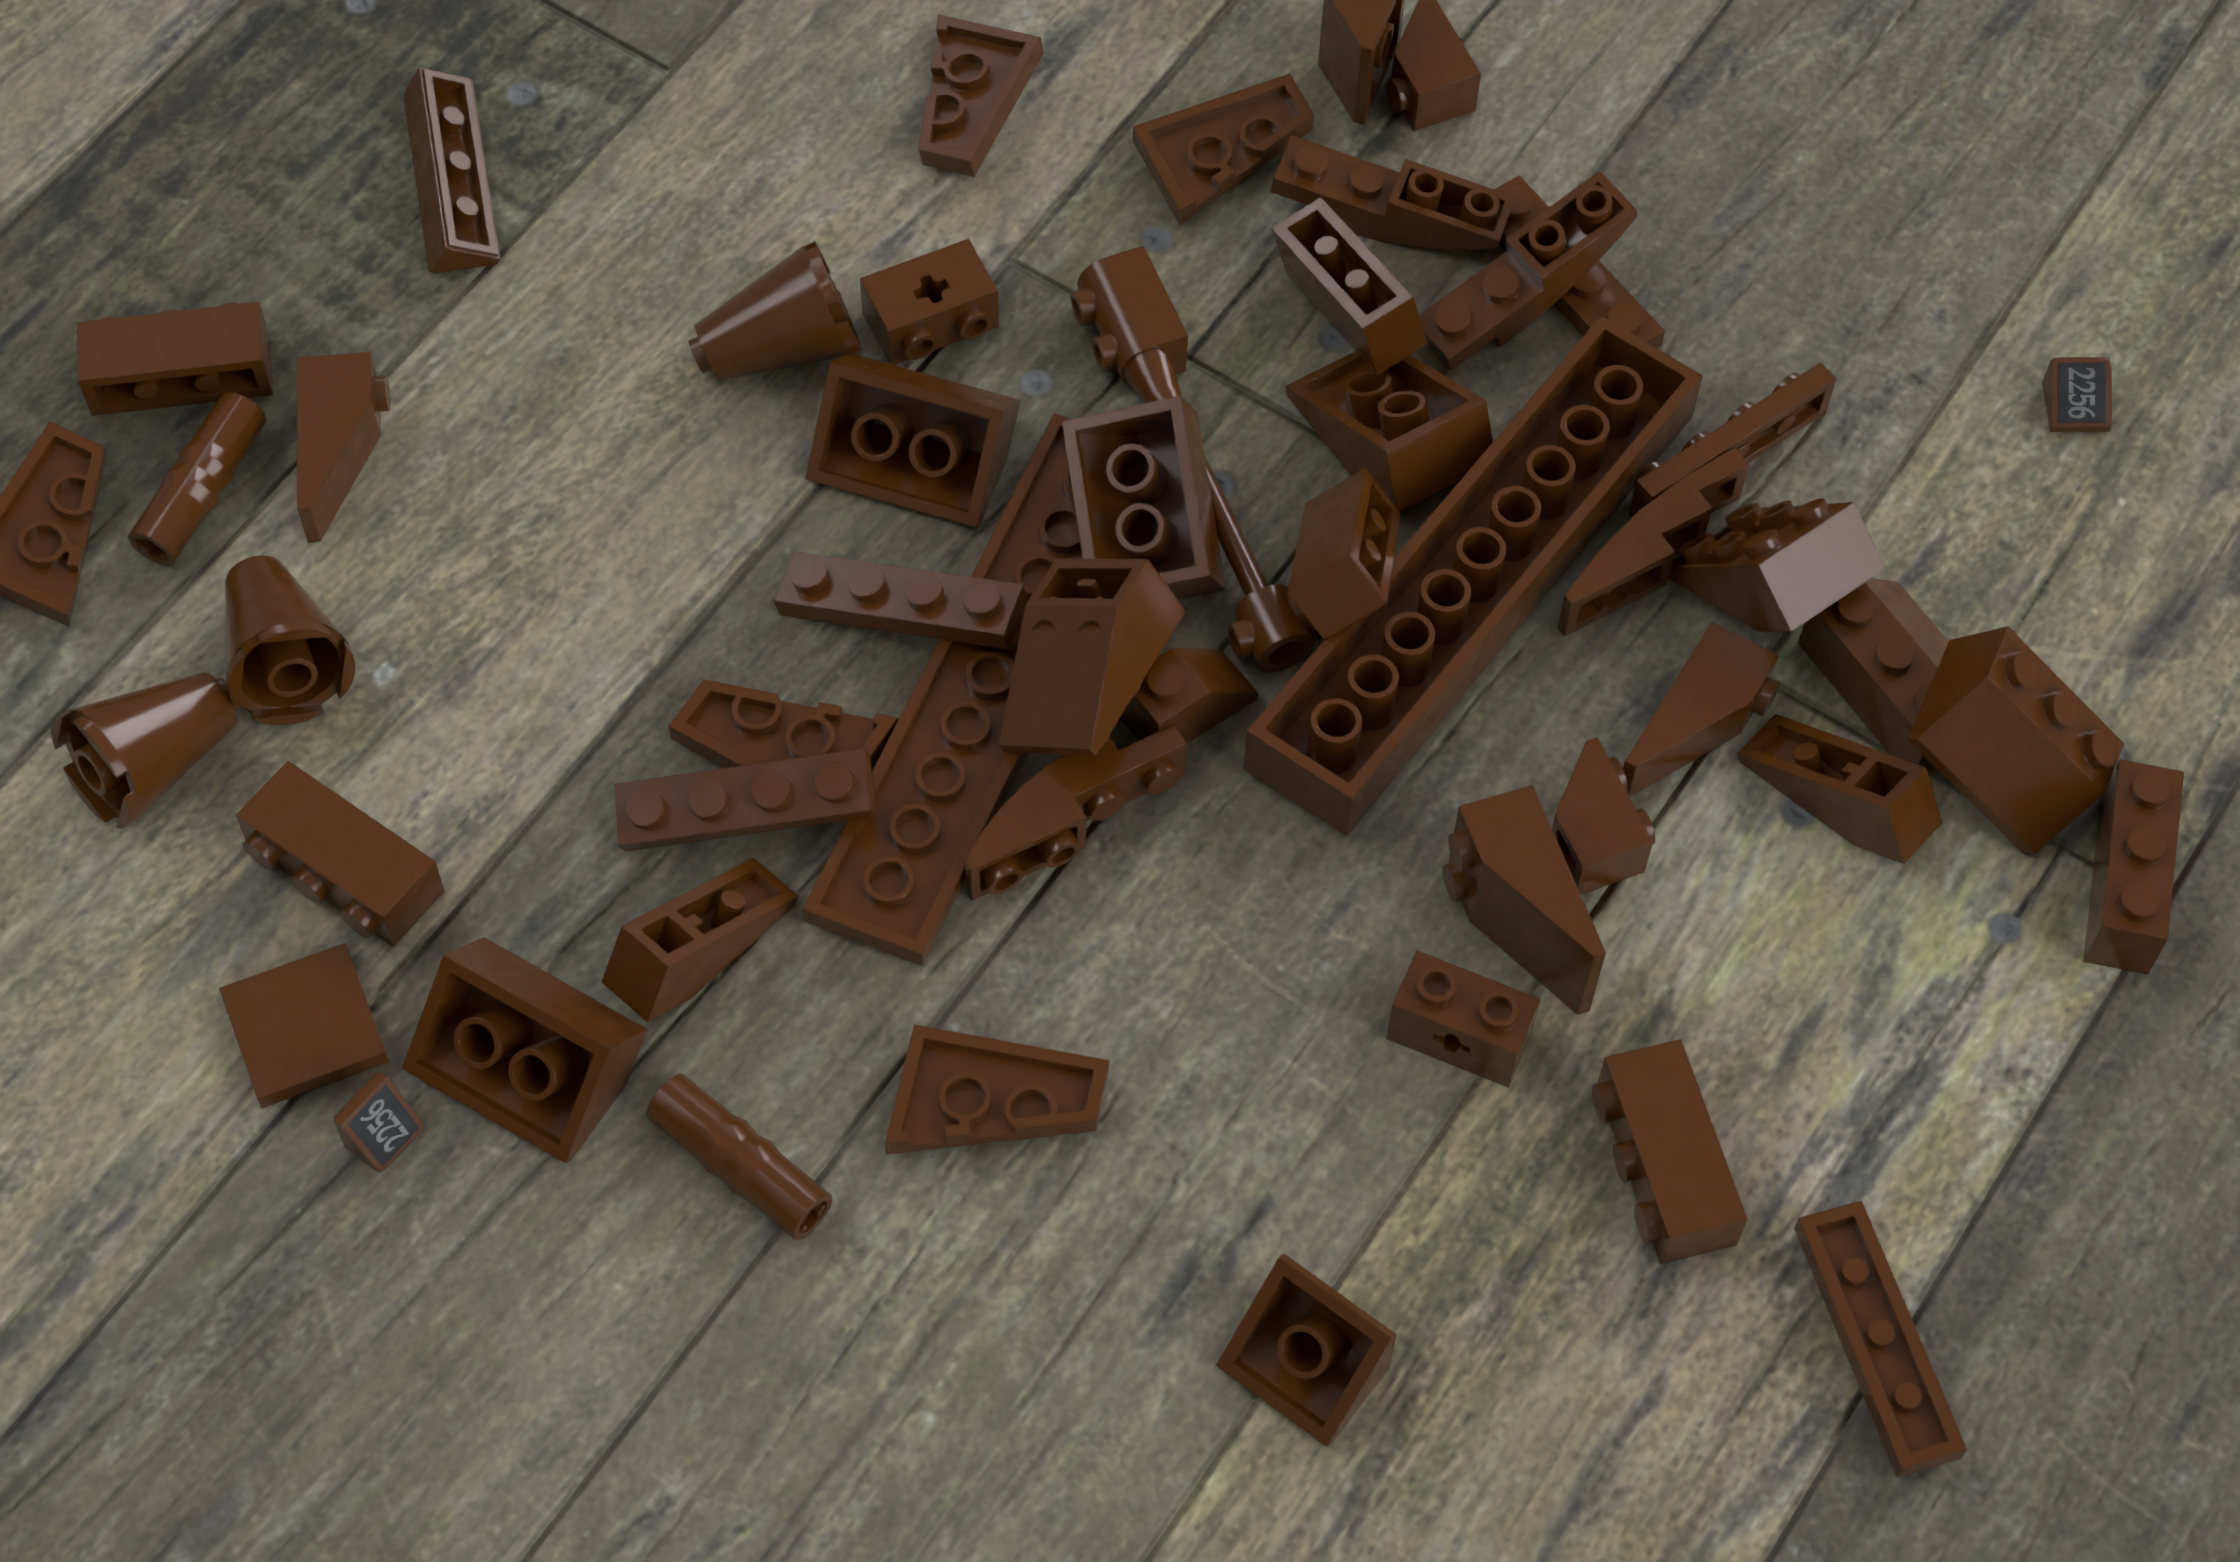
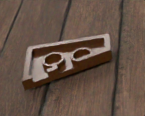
[918,14,1044,177]
[1133,73,1314,225]
[0,422,107,627]
[669,679,898,825]
[885,1024,1109,1155]

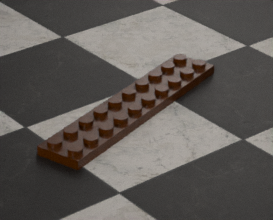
[802,413,1083,966]

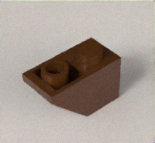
[1552,737,1655,895]

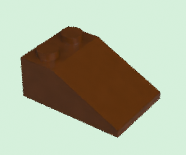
[1285,351,1493,512]
[1442,785,1606,1015]

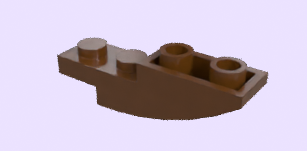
[1270,135,1516,250]
[1419,171,1638,370]
[965,724,1187,901]

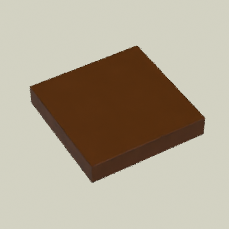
[219,943,389,1109]

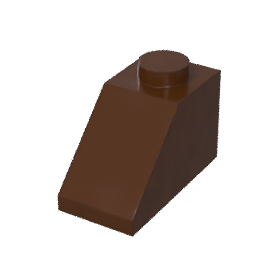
[1386,0,1481,131]
[1120,648,1258,743]

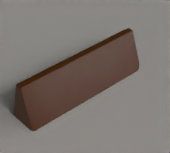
[404,67,500,273]

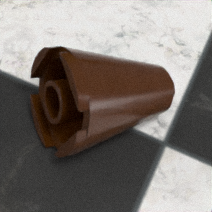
[688,241,862,380]
[225,555,355,725]
[51,672,240,829]

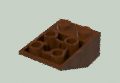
[1669,498,1886,632]
[999,559,1186,756]

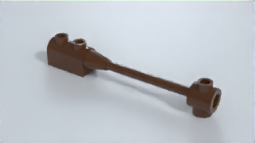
[1070,246,1323,672]

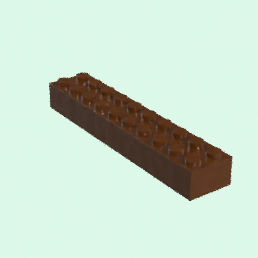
[1243,315,1703,836]

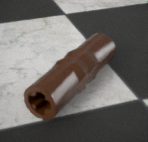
[127,392,267,566]
[646,1074,833,1240]

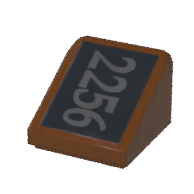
[2042,357,2112,432]
[334,1071,423,1172]

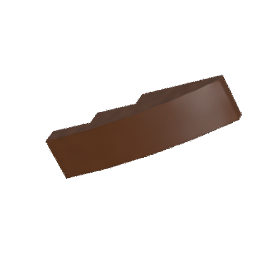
[1557,448,1749,637]

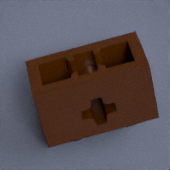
[860,239,999,365]
[1386,950,1541,1088]

